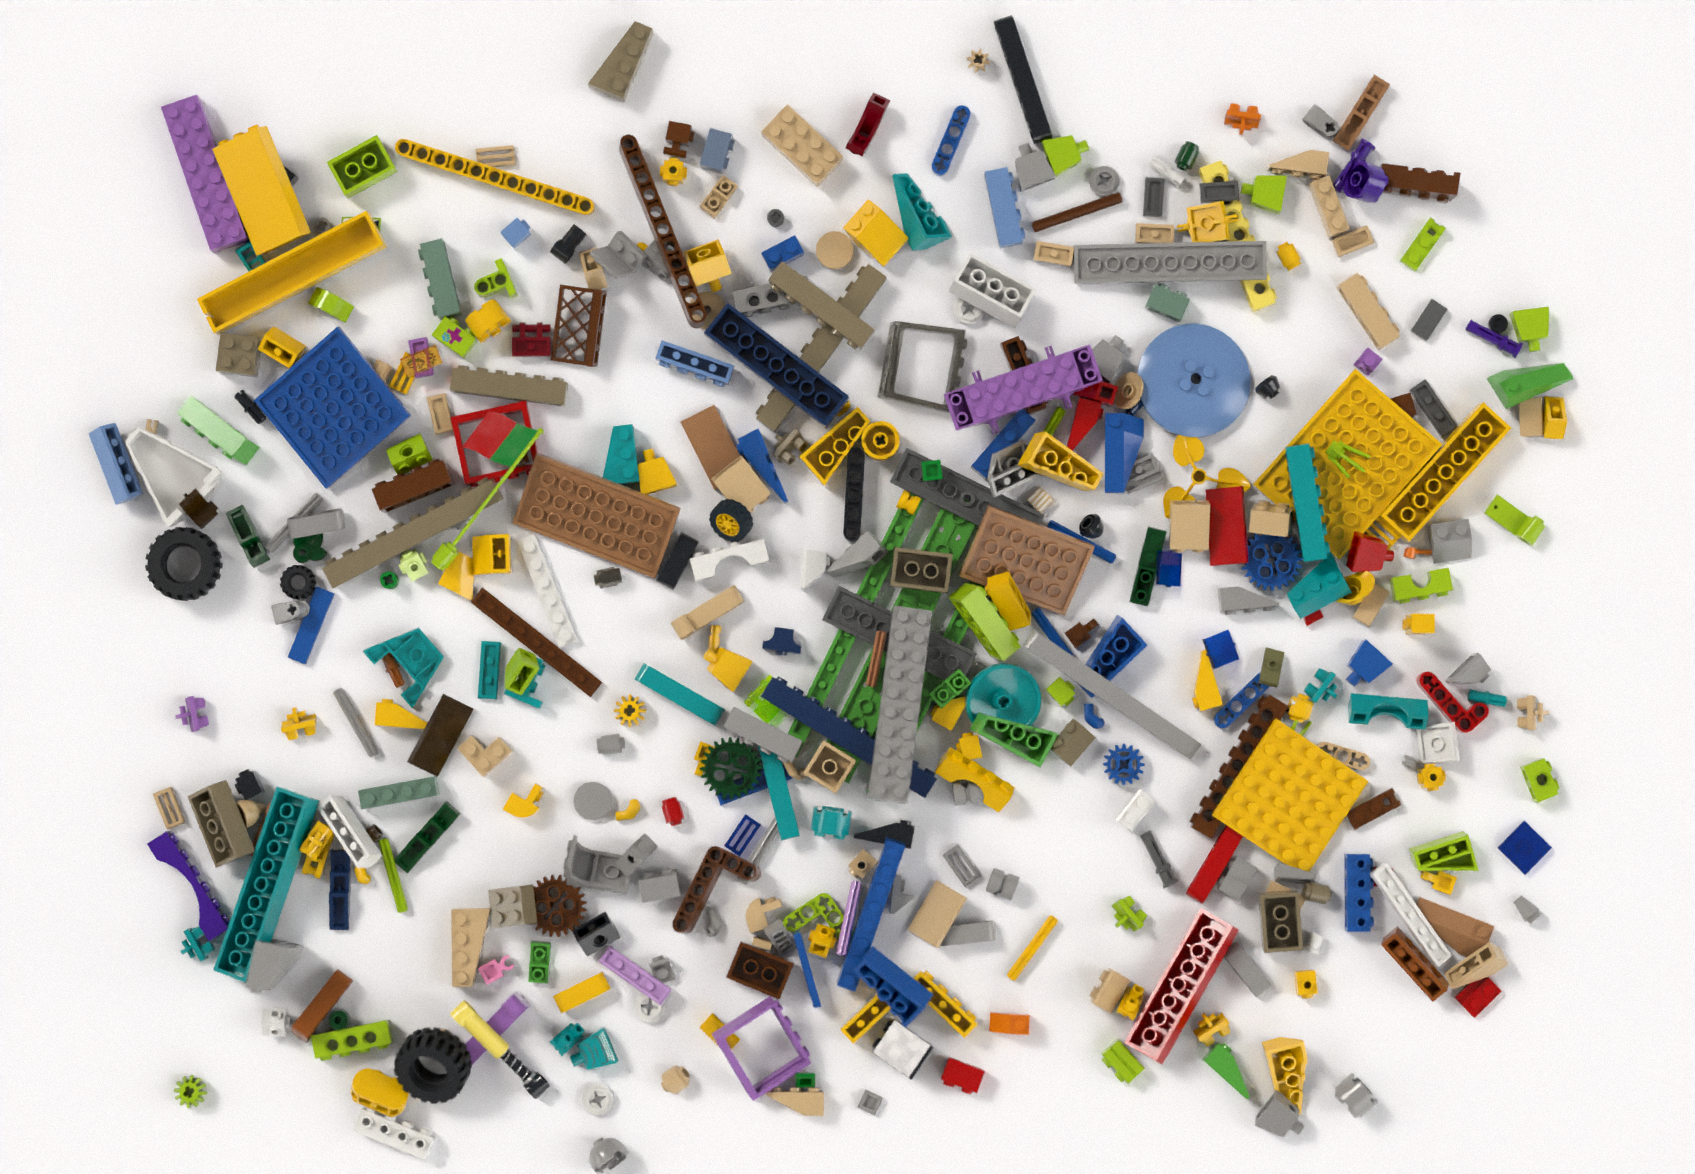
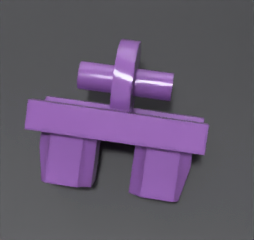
[175,696,209,732]

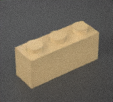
[1309,175,1350,239]

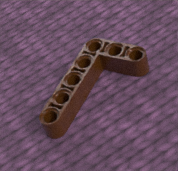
[672,846,761,934]

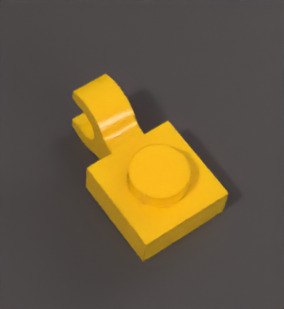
[694,741,715,776]
[1420,871,1457,895]

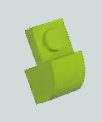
[308,287,355,323]

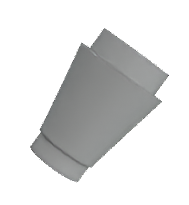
[1513,895,1541,924]

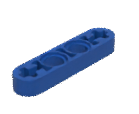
[931,105,971,176]
[1213,672,1270,728]

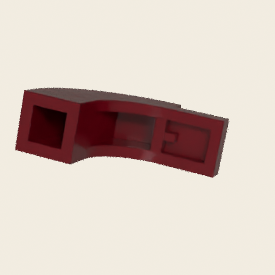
[845,92,891,156]

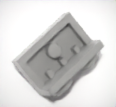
[642,239,686,284]

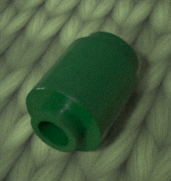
[1174,141,1199,171]
[329,1009,351,1030]

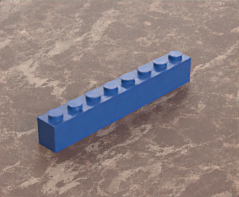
[837,837,905,992]

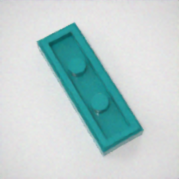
[478,641,501,700]

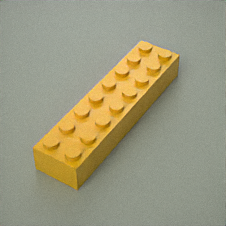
[1378,402,1511,542]

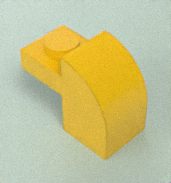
[503,783,544,818]

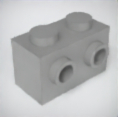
[638,867,681,903]

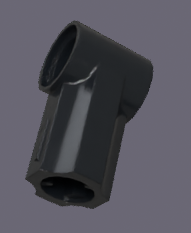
[550,224,587,264]

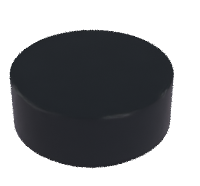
[1488,314,1508,334]

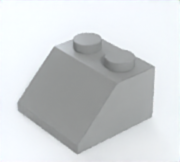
[1427,519,1472,564]

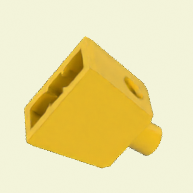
[638,448,677,495]
[703,647,753,692]

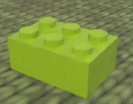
[326,135,398,199]

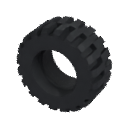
[145,527,223,601]
[394,1027,472,1104]

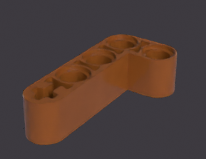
[290,969,354,1043]

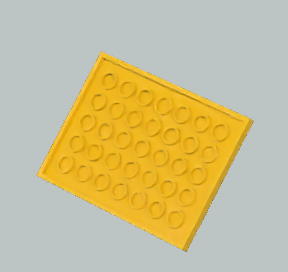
[1253,369,1443,560]

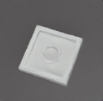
[1417,722,1460,765]

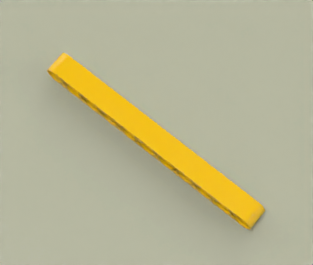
[395,139,595,216]

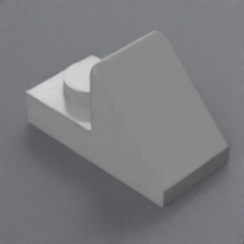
[890,875,915,914]

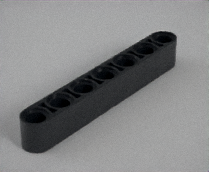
[994,15,1053,145]

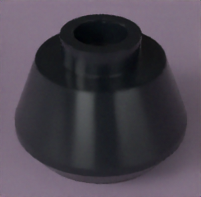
[1255,375,1280,400]
[1079,514,1104,539]

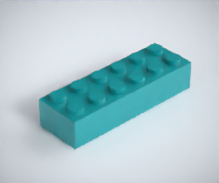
[1285,443,1330,562]

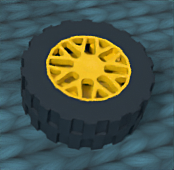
[709,499,753,542]

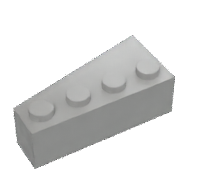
[723,706,803,763]

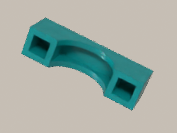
[1348,693,1429,730]

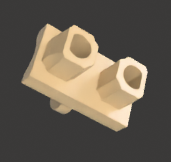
[1517,695,1549,730]

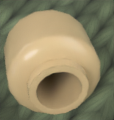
[661,1065,690,1094]

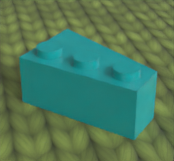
[603,424,640,485]

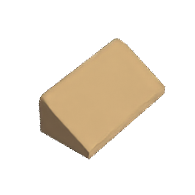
[1519,397,1544,437]

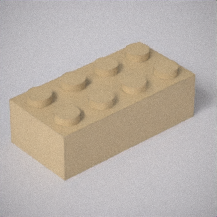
[761,104,843,187]

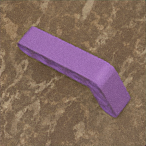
[465,991,531,1065]

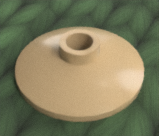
[690,291,725,330]
[1114,372,1144,409]

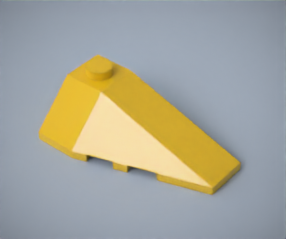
[1262,1037,1308,1115]

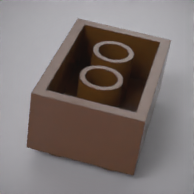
[726,941,794,1000]

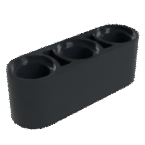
[656,532,699,590]

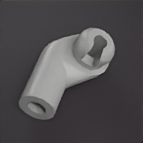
[705,907,722,937]

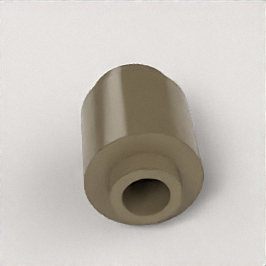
[1302,882,1332,904]

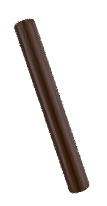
[1031,192,1123,232]

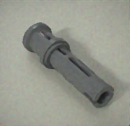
[1140,830,1179,889]

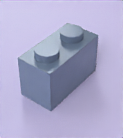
[700,128,735,173]

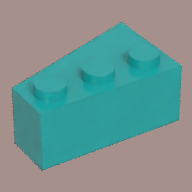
[1287,553,1352,619]

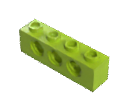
[311,1019,393,1061]

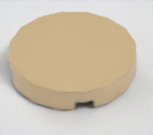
[816,231,854,270]

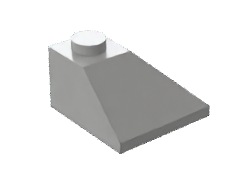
[1445,652,1491,684]

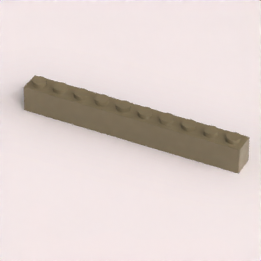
[755,264,887,433]
[322,477,504,588]

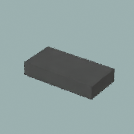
[1143,177,1165,217]
[1199,181,1240,203]
[1411,299,1448,341]

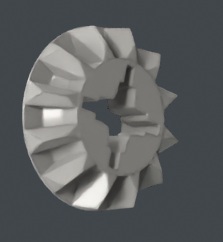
[1089,166,1119,197]

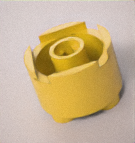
[465,299,511,343]
[861,421,900,461]

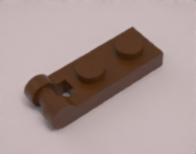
[1346,787,1402,830]

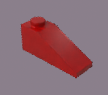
[1067,398,1104,451]

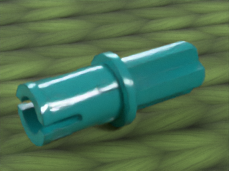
[1467,689,1507,707]

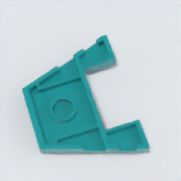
[363,627,444,708]

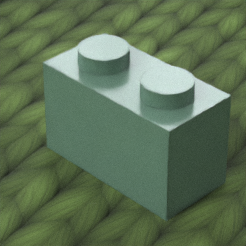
[1145,283,1190,322]

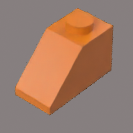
[989,1012,1030,1035]

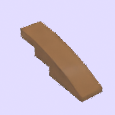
[1333,74,1390,151]

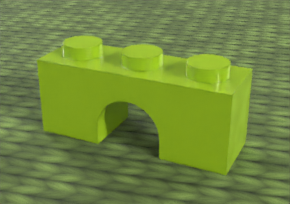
[1389,568,1453,604]

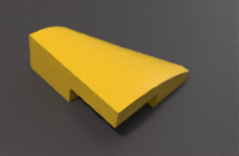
[438,551,474,601]

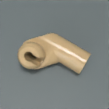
[782,761,807,781]

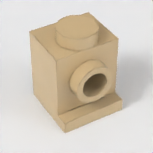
[848,849,878,879]

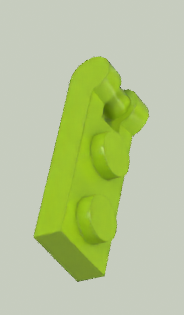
[1400,217,1446,272]

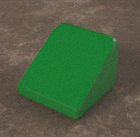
[796,1073,815,1088]

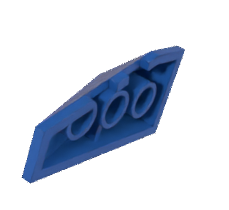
[1105,413,1144,493]
[736,428,788,504]

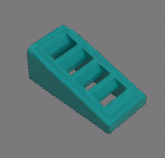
[235,241,266,272]

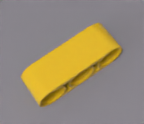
[553,971,611,1014]

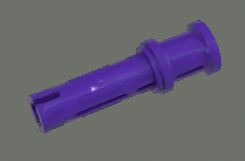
[1333,138,1375,194]
[1465,319,1523,358]

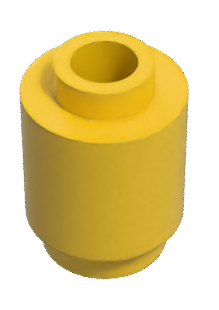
[1276,241,1302,271]

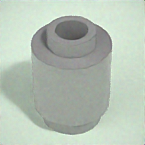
[596,734,625,755]

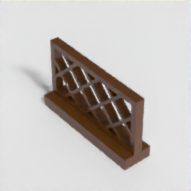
[550,284,607,367]

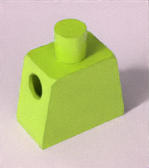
[1041,135,1089,177]
[1240,175,1287,215]
[1509,306,1549,352]
[504,648,539,695]

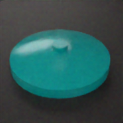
[965,663,1041,726]

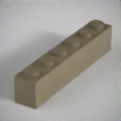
[768,261,875,350]
[450,365,568,407]

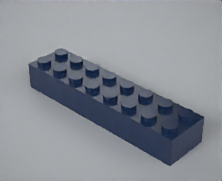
[704,303,850,429]

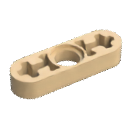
[1316,742,1370,770]

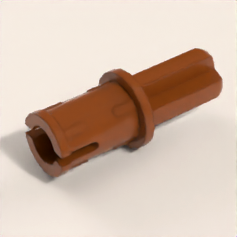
[382,652,405,688]

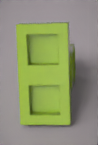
[474,258,518,298]

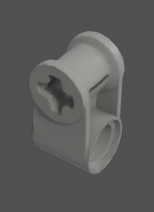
[1302,104,1339,139]
[271,600,310,625]

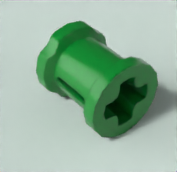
[380,571,399,590]

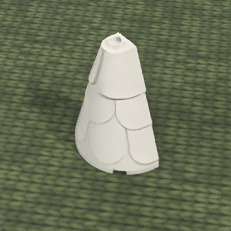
[125,428,224,527]

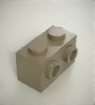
[1050,718,1096,767]

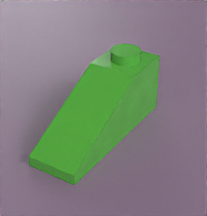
[1202,1042,1250,1100]

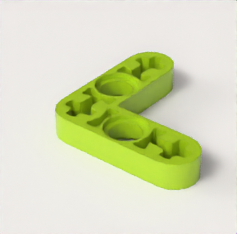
[783,893,853,941]

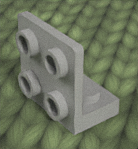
[590,231,647,279]

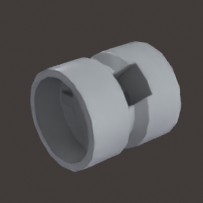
[952,780,982,806]
[986,868,1019,900]

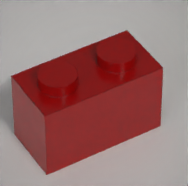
[940,1056,985,1095]

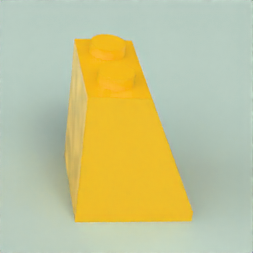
[843,199,909,267]

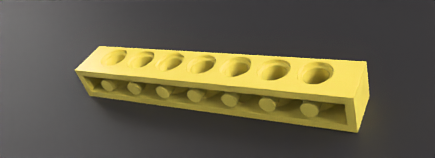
[1198,160,1277,313]

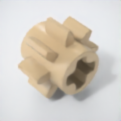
[966,49,990,73]

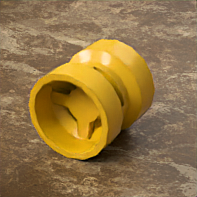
[896,490,921,515]

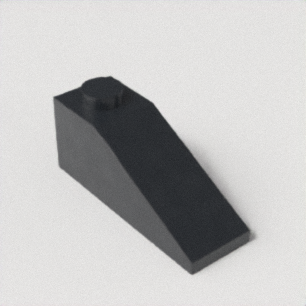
[854,819,915,849]

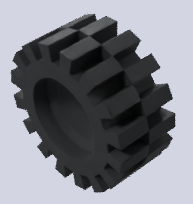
[280,565,316,600]

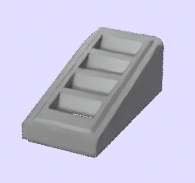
[1274,863,1316,884]
[764,918,797,957]

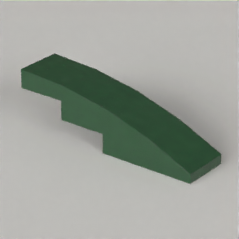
[394,801,461,874]

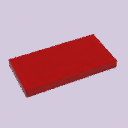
[1205,486,1249,566]

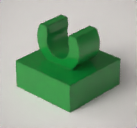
[921,460,943,482]

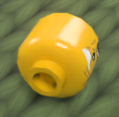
[1286,693,1314,723]

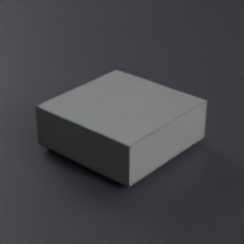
[857,1089,883,1115]

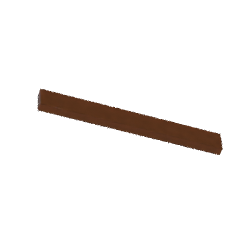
[471,587,603,697]

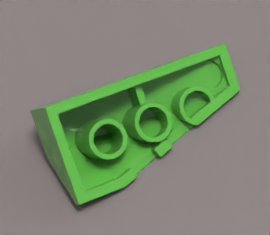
[1487,363,1573,409]

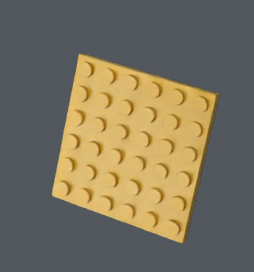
[1212,718,1369,872]

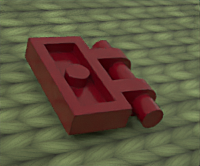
[512,322,551,357]

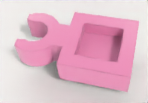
[478,955,514,985]

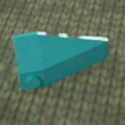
[892,173,952,251]

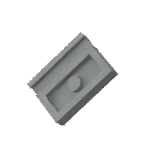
[1126,453,1164,494]

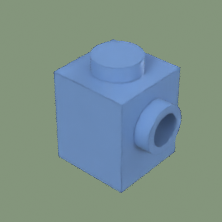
[500,217,531,249]

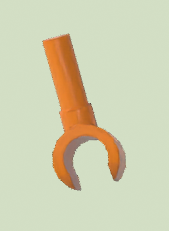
[1403,547,1432,559]

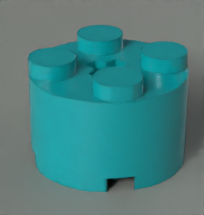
[811,806,852,839]

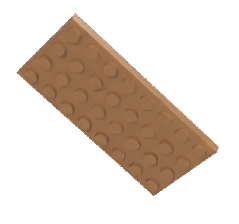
[513,453,681,578]

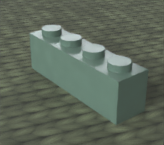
[418,238,462,320]
[358,776,440,809]

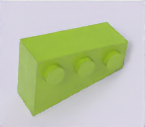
[1408,831,1479,871]

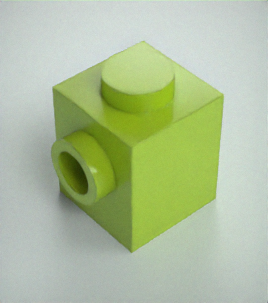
[1045,677,1076,707]

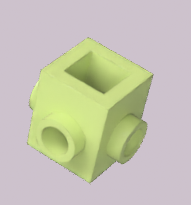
[398,548,429,582]

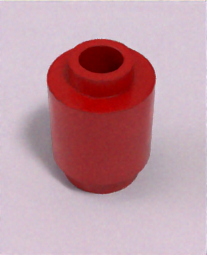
[661,797,685,827]

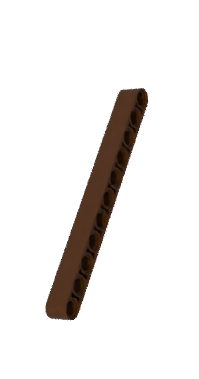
[619,134,707,329]

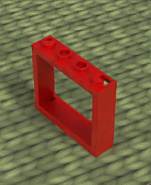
[450,401,538,488]

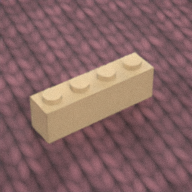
[1336,273,1400,351]

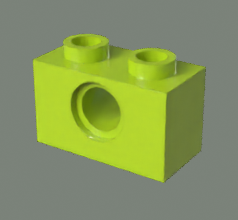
[385,433,433,475]
[1520,758,1560,803]

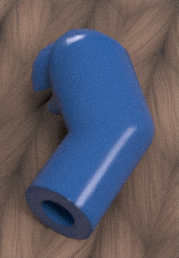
[1084,704,1105,729]

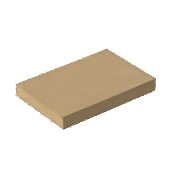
[907,880,967,948]

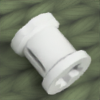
[1303,931,1326,955]

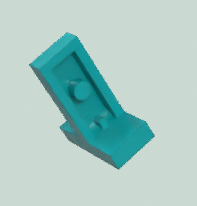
[504,657,546,709]

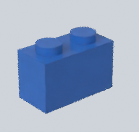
[761,235,804,273]

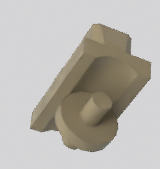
[772,429,808,466]

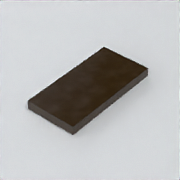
[407,693,474,777]

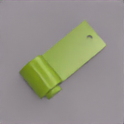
[1484,494,1545,546]

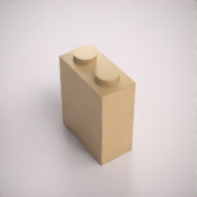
[711,455,771,513]
[1169,500,1210,553]

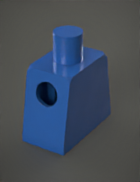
[1346,639,1393,687]

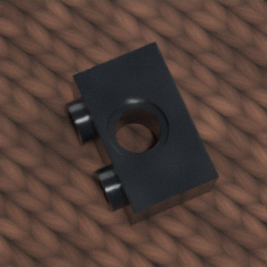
[572,911,620,957]

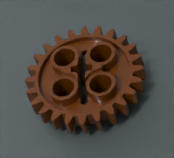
[530,874,587,937]

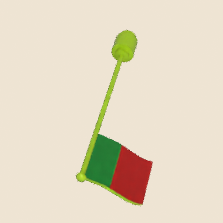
[431,411,544,571]

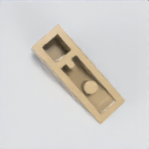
[1444,942,1508,989]

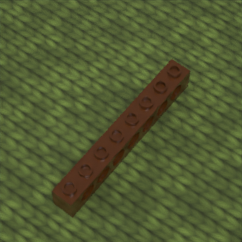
[1189,694,1289,839]

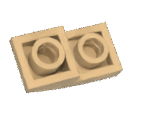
[699,175,738,219]
[1353,584,1390,627]

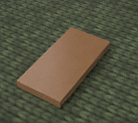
[680,405,740,490]

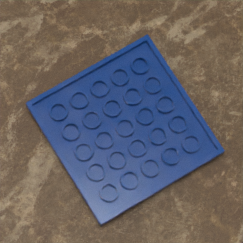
[254,326,412,489]

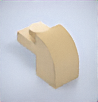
[746,897,782,933]

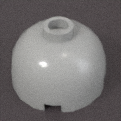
[589,1137,629,1174]

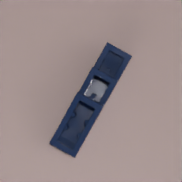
[329,849,351,930]

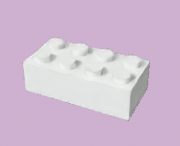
[948,253,1037,328]

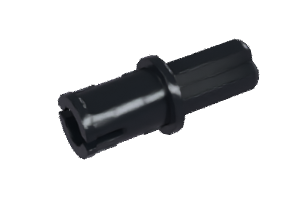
[234,390,266,424]

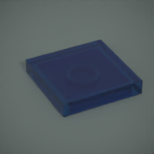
[1497,820,1552,875]

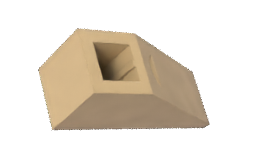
[1267,150,1329,180]
[766,1087,824,1116]

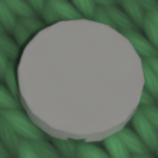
[573,782,612,820]

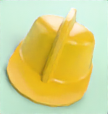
[1336,571,1375,605]

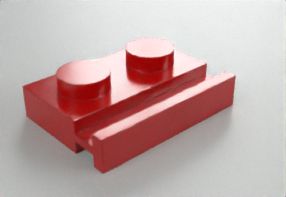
[1454,977,1502,1018]

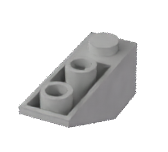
[827,531,889,577]
[1217,586,1279,615]

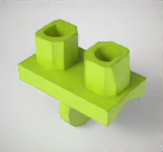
[1112,896,1147,932]

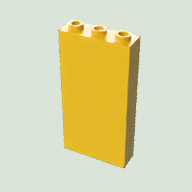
[212,124,311,256]

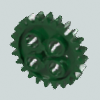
[699,737,762,800]

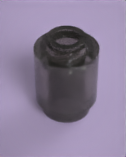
[593,567,623,589]

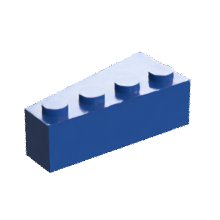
[854,946,933,1028]

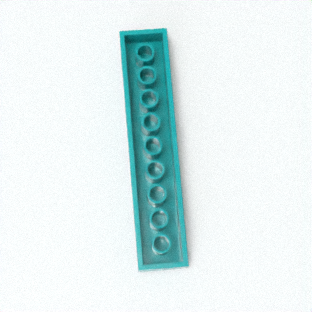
[213,786,320,983]

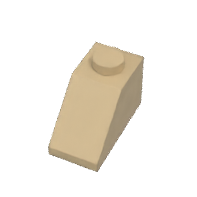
[579,247,608,290]

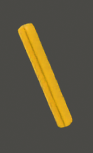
[1007,915,1058,981]

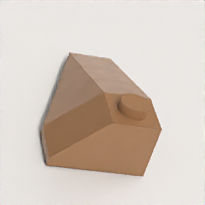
[1416,897,1495,957]

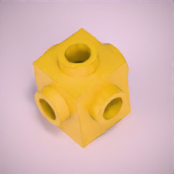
[660,158,687,186]
[1417,763,1446,791]
[808,923,837,958]

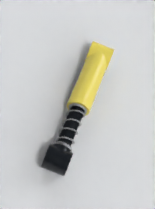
[450,1000,550,1099]

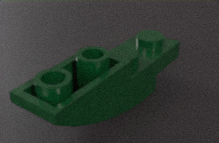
[1129,526,1167,607]

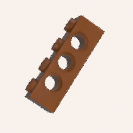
[1381,926,1449,1002]

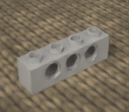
[732,276,808,317]

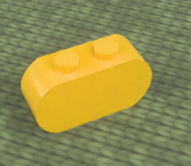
[350,1068,409,1117]

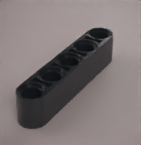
[843,447,865,542]

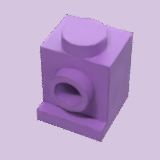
[1353,348,1383,376]

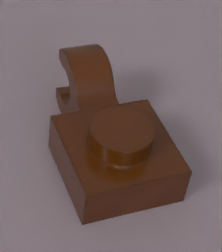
[1064,619,1099,649]

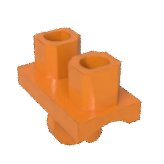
[1224,103,1261,135]

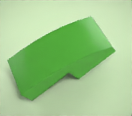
[928,669,971,709]
[528,941,551,983]

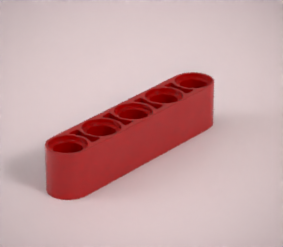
[1185,825,1243,904]

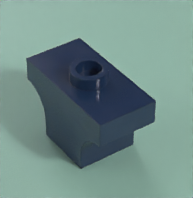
[762,627,801,656]

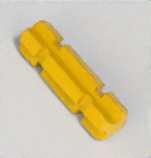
[708,625,721,653]

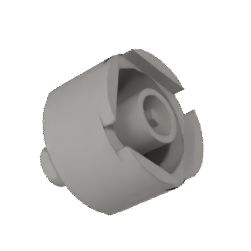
[1334,1073,1378,1118]

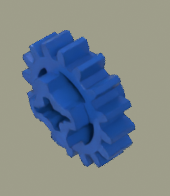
[1102,744,1145,785]

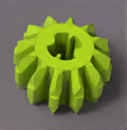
[174,1075,207,1108]

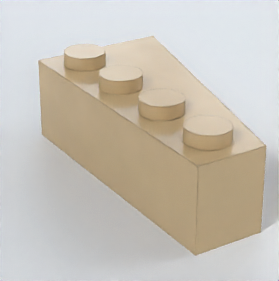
[451,908,491,987]

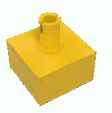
[683,239,732,292]

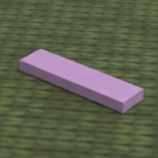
[598,946,672,1005]

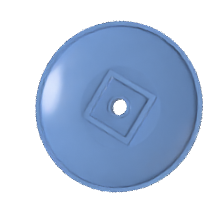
[1137,323,1251,438]

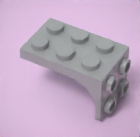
[563,835,634,895]

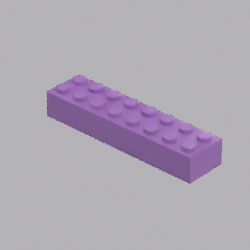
[161,94,250,253]

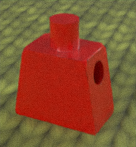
[1346,531,1394,572]

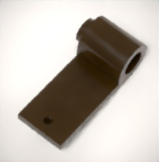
[179,488,219,530]

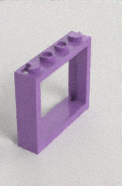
[712,996,811,1101]

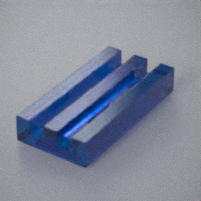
[724,814,761,856]

